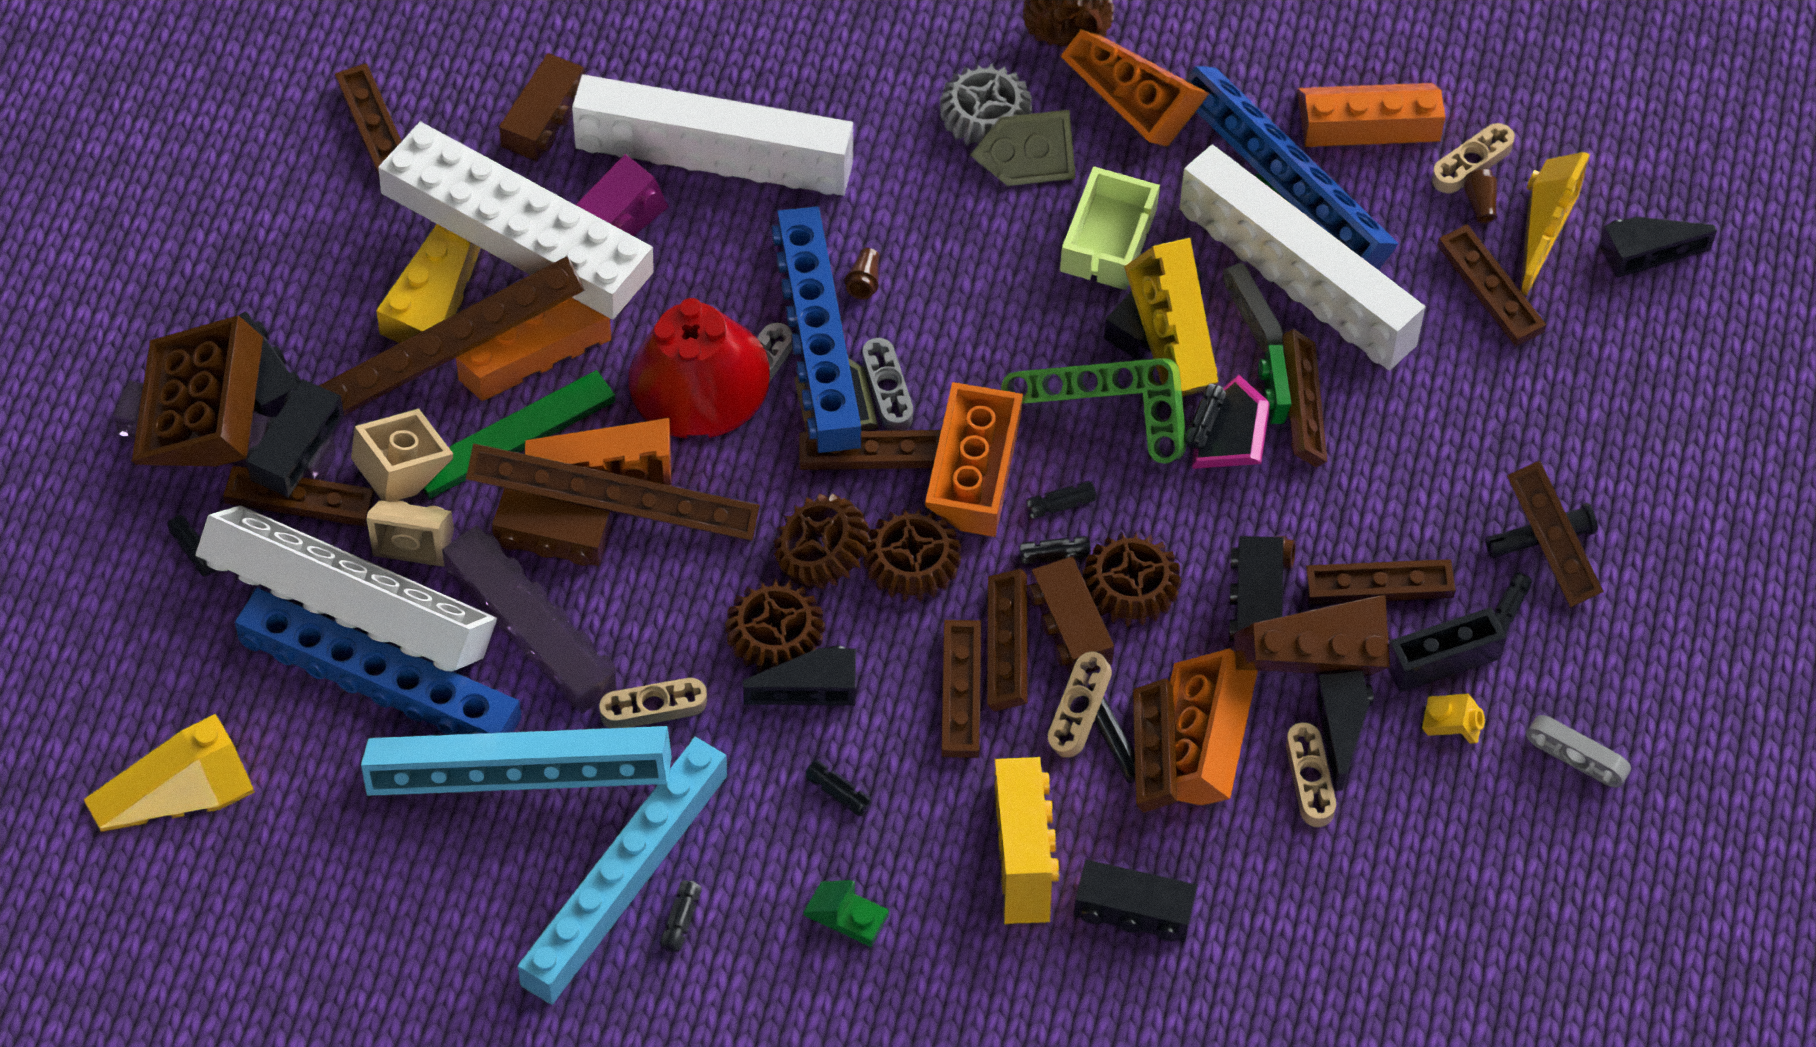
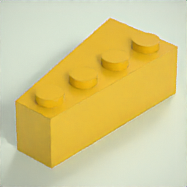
[376,224,480,343]
[1124,238,1218,397]
[994,757,1059,924]

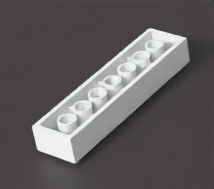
[572,74,853,196]
[378,121,653,320]
[1179,144,1426,371]
[195,505,497,672]

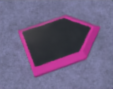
[1192,375,1270,469]

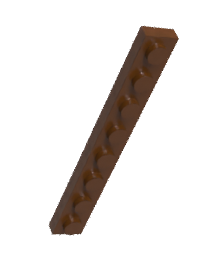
[318,256,585,416]
[465,443,760,541]

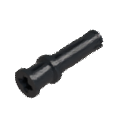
[1485,503,1598,559]

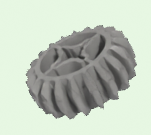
[940,63,1032,146]

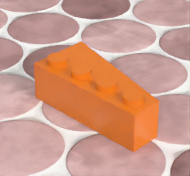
[1060,30,1210,147]
[456,297,611,401]
[525,418,671,496]

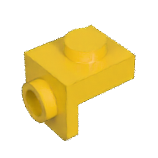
[1422,694,1485,744]

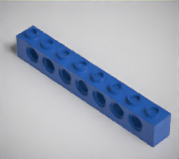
[1185,66,1399,270]
[771,206,861,453]
[235,588,522,735]

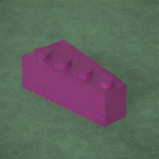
[576,154,669,236]

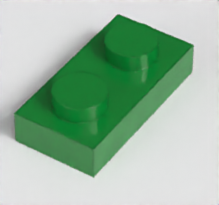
[1258,345,1292,424]

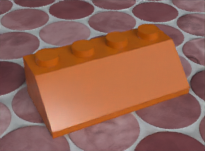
[1297,83,1446,147]
[925,382,1023,537]
[1170,648,1258,806]

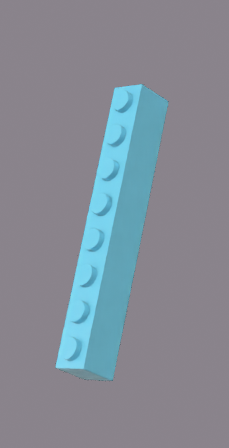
[361,726,672,796]
[518,736,727,1005]

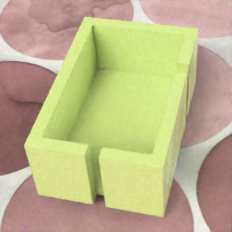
[1060,166,1160,290]

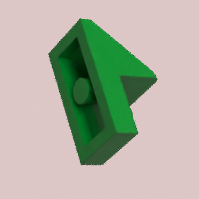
[803,880,889,947]

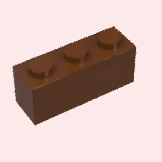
[499,53,585,162]
[492,489,611,567]
[1027,556,1114,676]

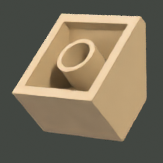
[351,409,453,502]
[366,500,454,567]

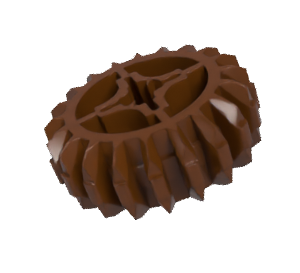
[1023,0,1114,46]
[773,493,871,590]
[863,507,961,602]
[1082,531,1182,627]
[725,579,825,673]

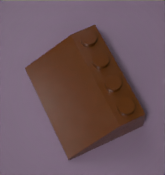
[131,315,263,467]

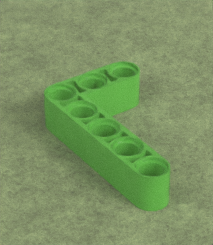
[1001,358,1186,463]

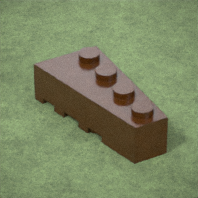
[1234,595,1390,676]

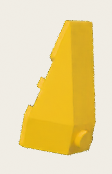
[1521,152,1590,296]
[84,714,254,832]

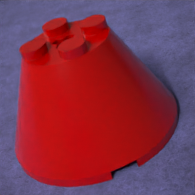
[628,298,770,439]

